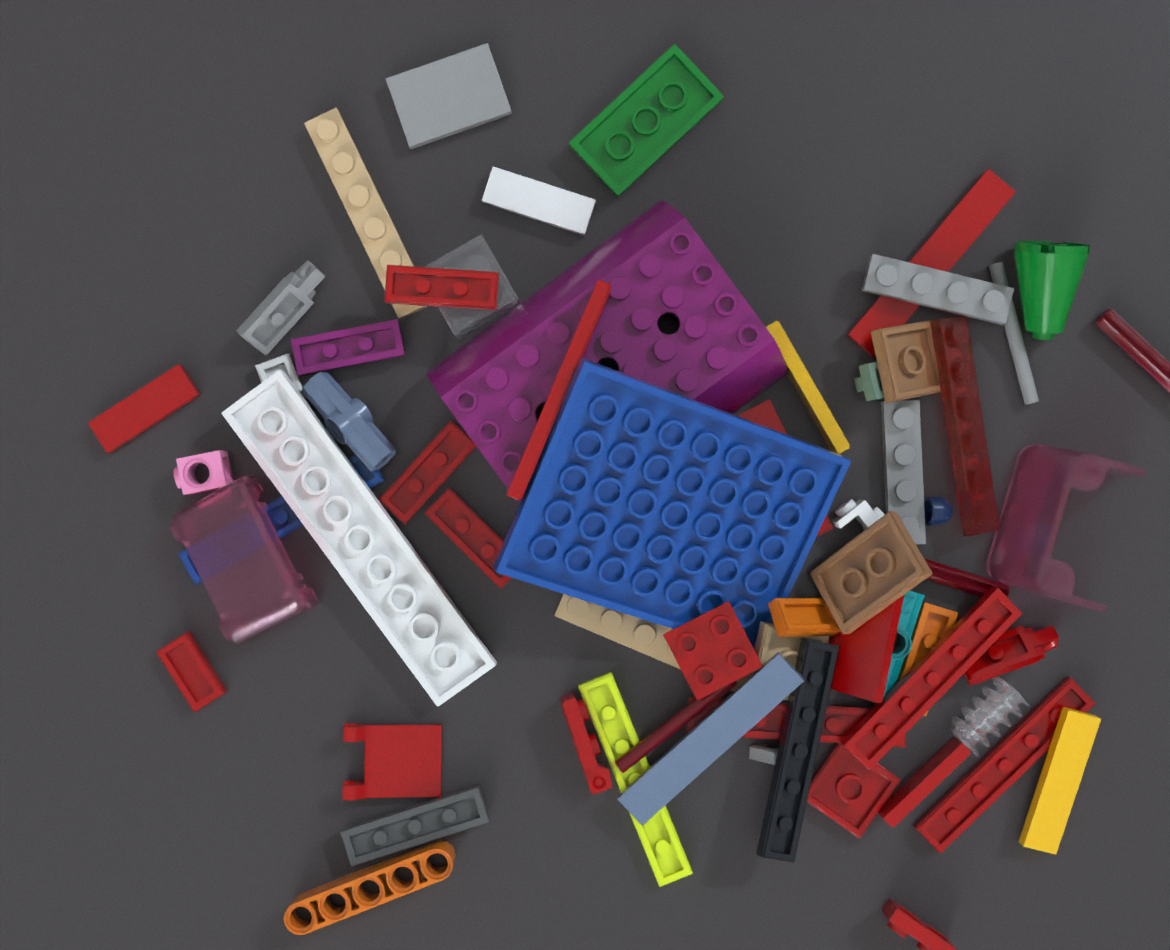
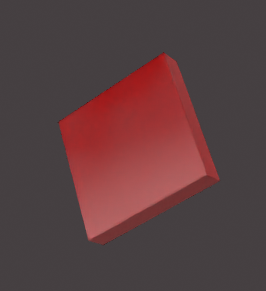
[807,743,901,839]

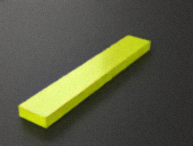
[578,672,693,887]

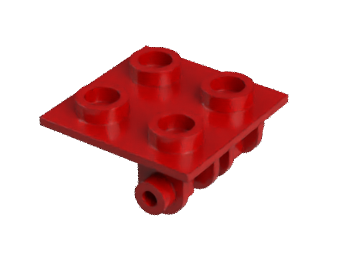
[663,601,763,701]

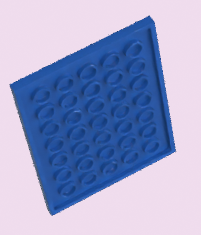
[493,358,851,649]

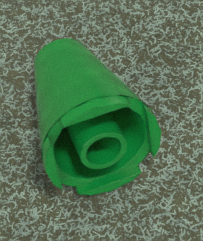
[1014,241,1090,340]

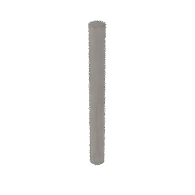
[989,262,1039,405]

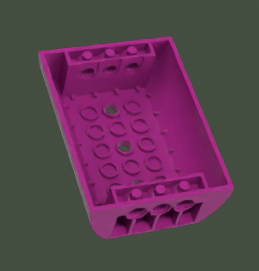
[426,200,787,505]

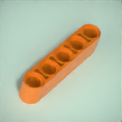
[284,840,456,935]

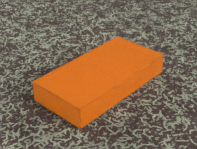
[768,598,841,638]

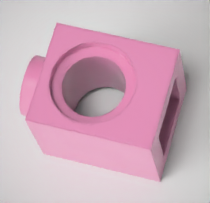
[174,450,235,495]

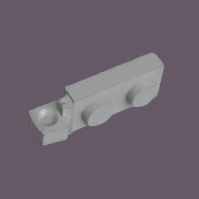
[236,260,325,355]

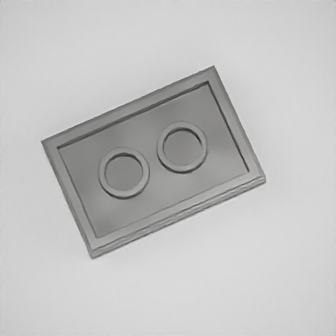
[385,43,512,149]

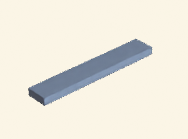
[617,651,804,826]

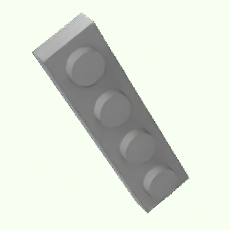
[861,254,1014,325]
[881,400,926,545]

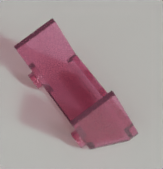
[987,444,1146,613]

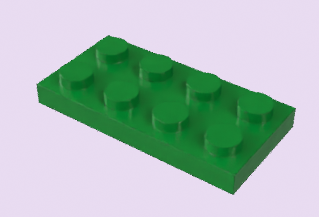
[569,44,724,198]

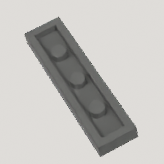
[340,785,490,866]

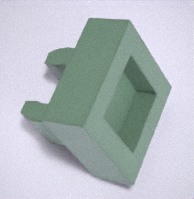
[854,362,884,401]

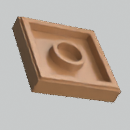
[871,320,947,403]

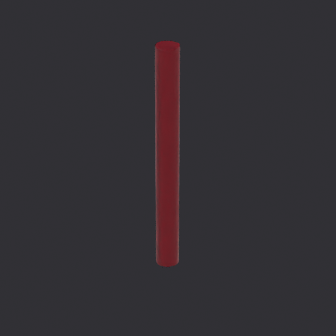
[615,681,738,773]

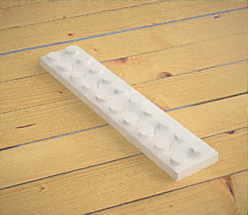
[221,370,497,707]

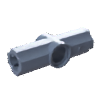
[301,371,397,472]

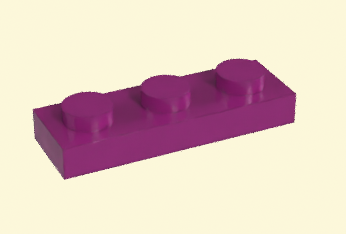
[291,319,406,376]

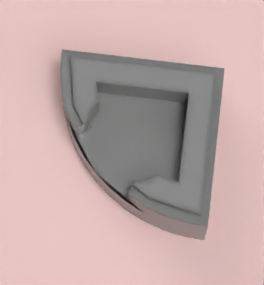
[749,744,778,765]

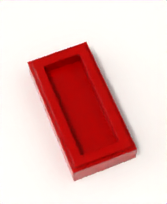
[156,631,228,712]

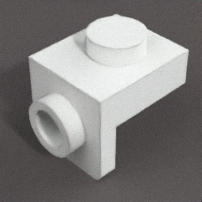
[831,498,885,530]

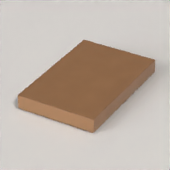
[809,511,933,634]

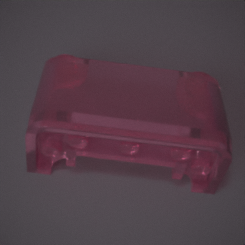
[170,476,320,644]

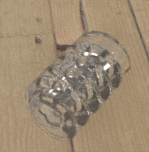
[950,677,1031,758]

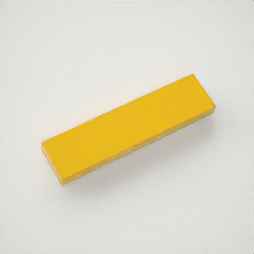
[766,321,850,454]
[1018,707,1101,855]

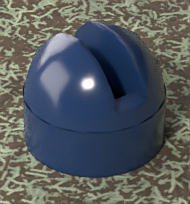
[924,497,953,526]

